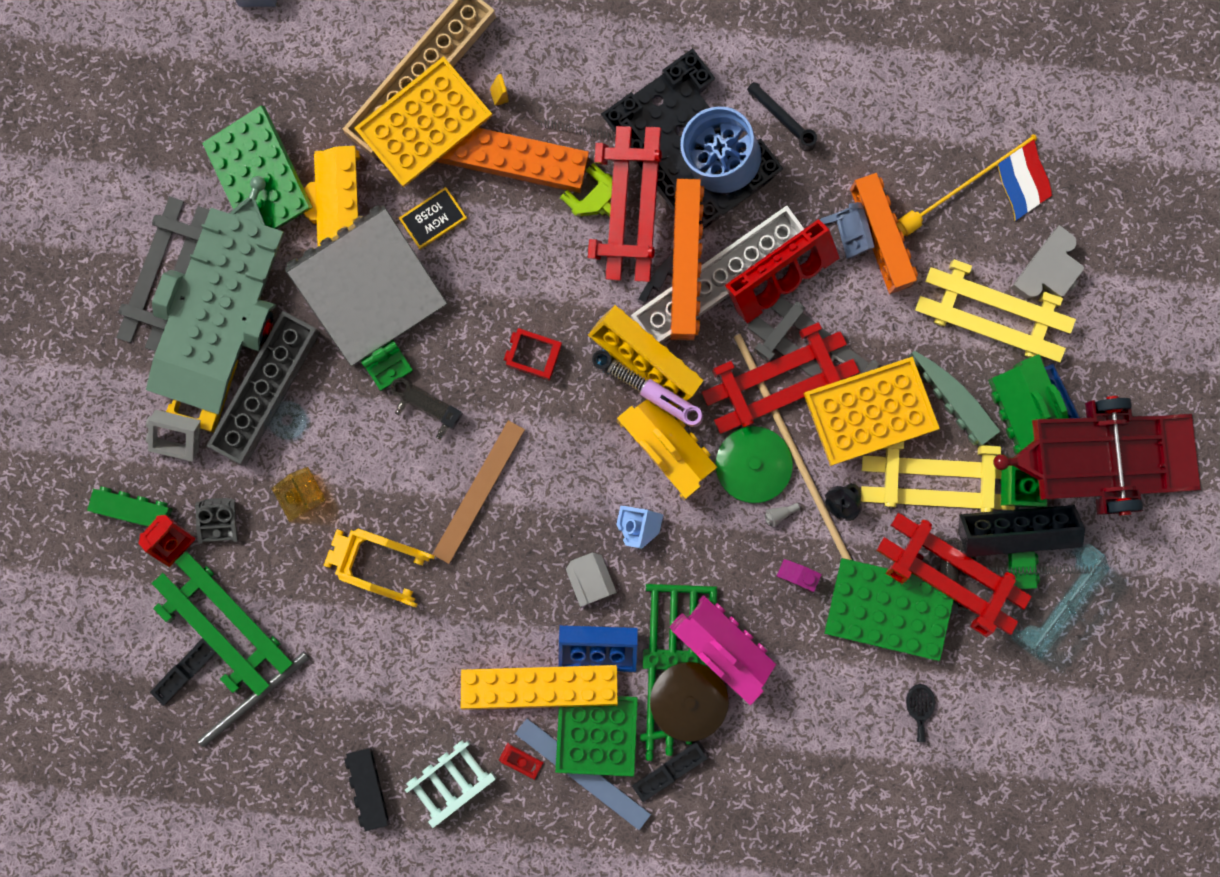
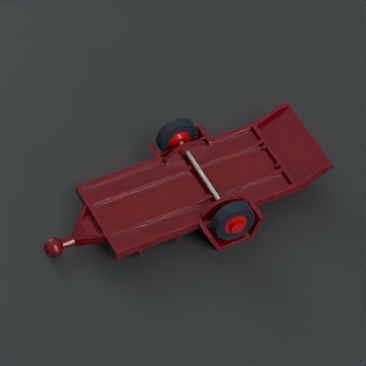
[993,396,1201,516]

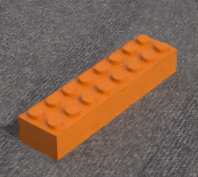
[436,128,589,193]
[670,179,704,340]

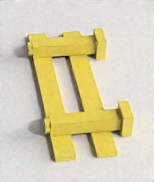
[915,259,1076,363]
[860,442,1015,512]

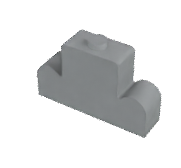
[1011,225,1084,300]

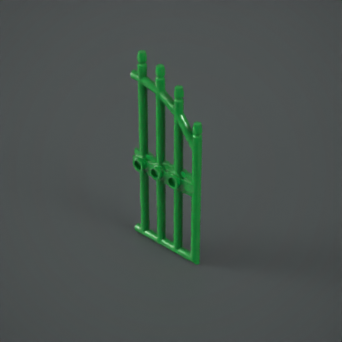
[640,584,717,761]

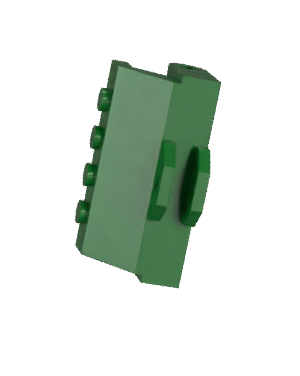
[988,354,1068,455]

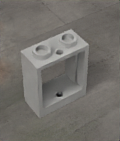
[146,409,201,462]

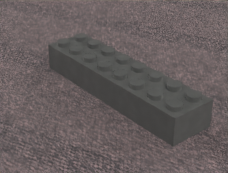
[207,311,320,467]

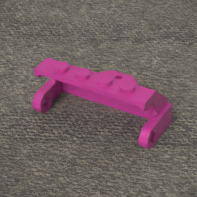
[669,595,776,705]

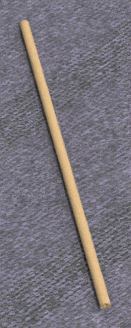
[734,334,852,560]

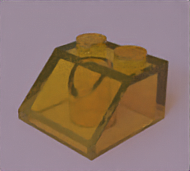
[271,467,326,522]

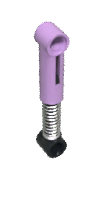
[592,350,703,427]

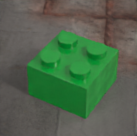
[1001,466,1047,508]

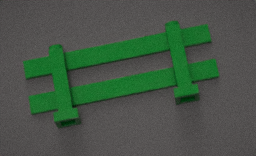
[151,551,293,696]

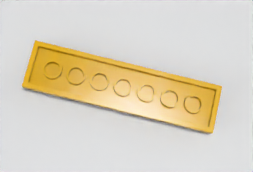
[461,665,618,710]

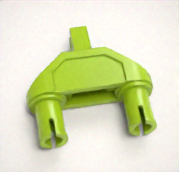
[560,163,613,217]

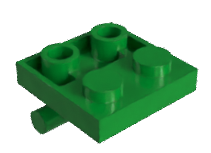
[361,340,413,391]

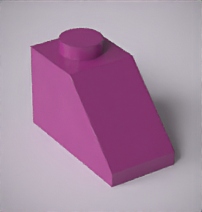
[776,559,822,592]

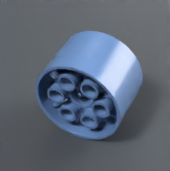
[681,107,761,193]

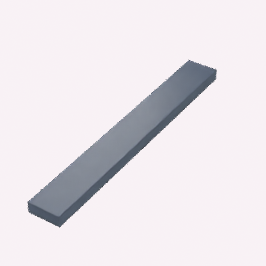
[515,718,651,830]

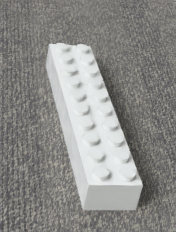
[631,206,804,344]

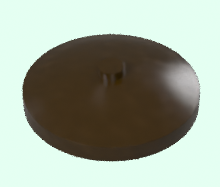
[650,662,729,741]

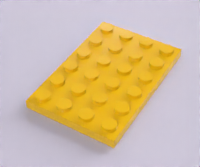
[354,56,493,188]
[804,357,940,466]

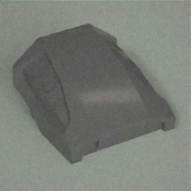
[195,498,238,544]

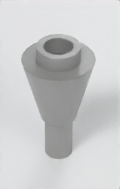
[764,503,800,527]

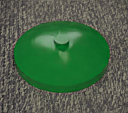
[715,426,793,503]

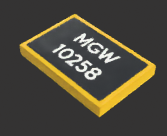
[399,187,467,250]

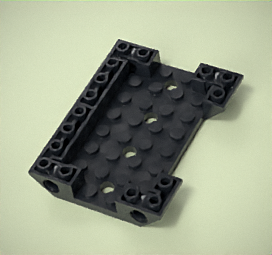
[601,48,783,230]

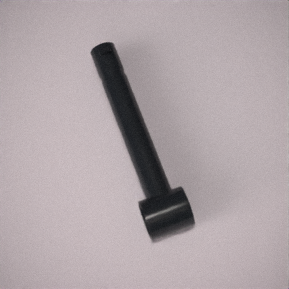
[747,82,817,151]

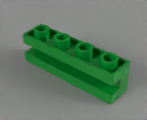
[87,486,172,527]

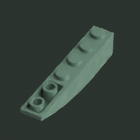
[908,351,1000,447]

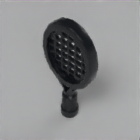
[906,684,935,742]

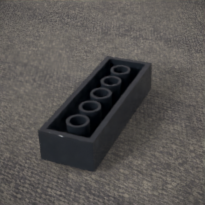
[958,505,1085,557]

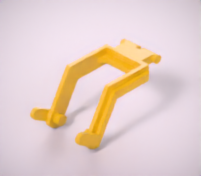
[323,529,435,608]

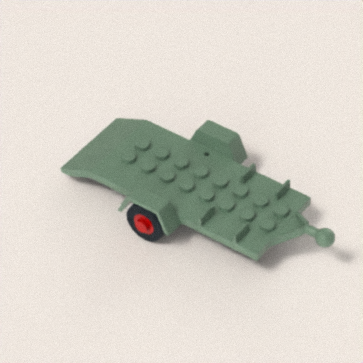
[146,176,284,414]

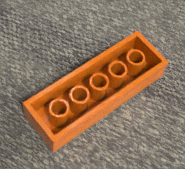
[850,173,918,294]

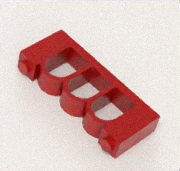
[725,219,840,324]

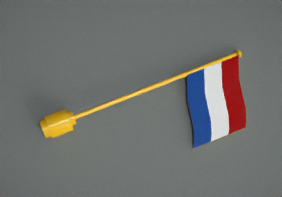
[896,134,1052,236]

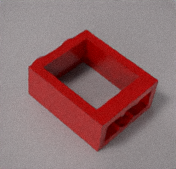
[504,328,562,381]

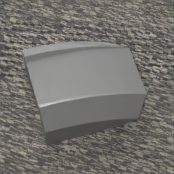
[566,552,617,607]

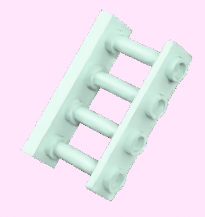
[405,740,497,828]

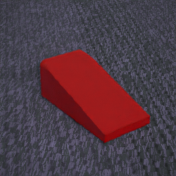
[499,743,544,780]

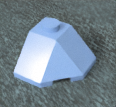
[617,506,663,549]

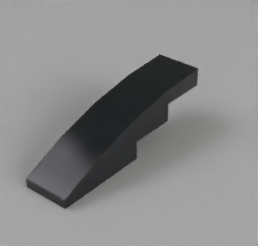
[638,252,673,306]

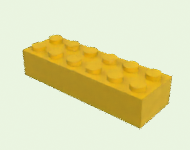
[588,305,704,408]

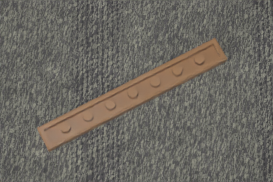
[432,420,525,564]

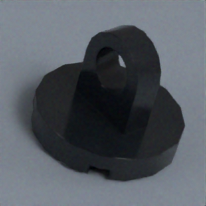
[825,483,862,521]

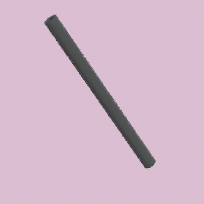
[197,651,310,747]

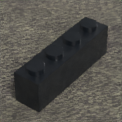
[344,747,390,831]

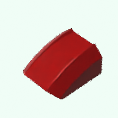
[138,515,196,568]

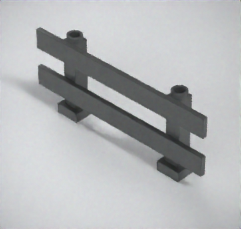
[116,196,210,351]
[747,296,882,377]

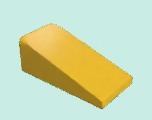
[490,74,509,106]

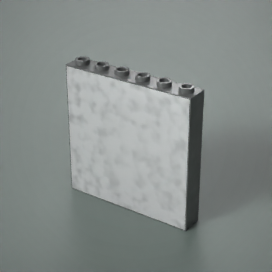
[285,205,448,367]

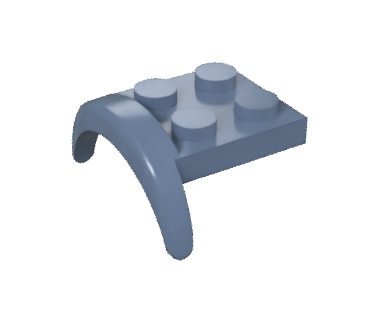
[819,202,875,259]

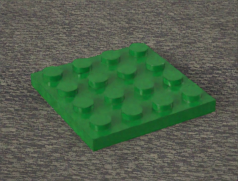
[555,696,638,777]

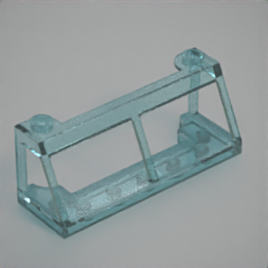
[1008,544,1110,661]

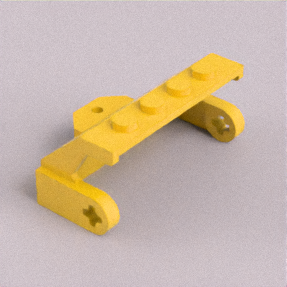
[303,146,360,246]
[617,400,717,501]

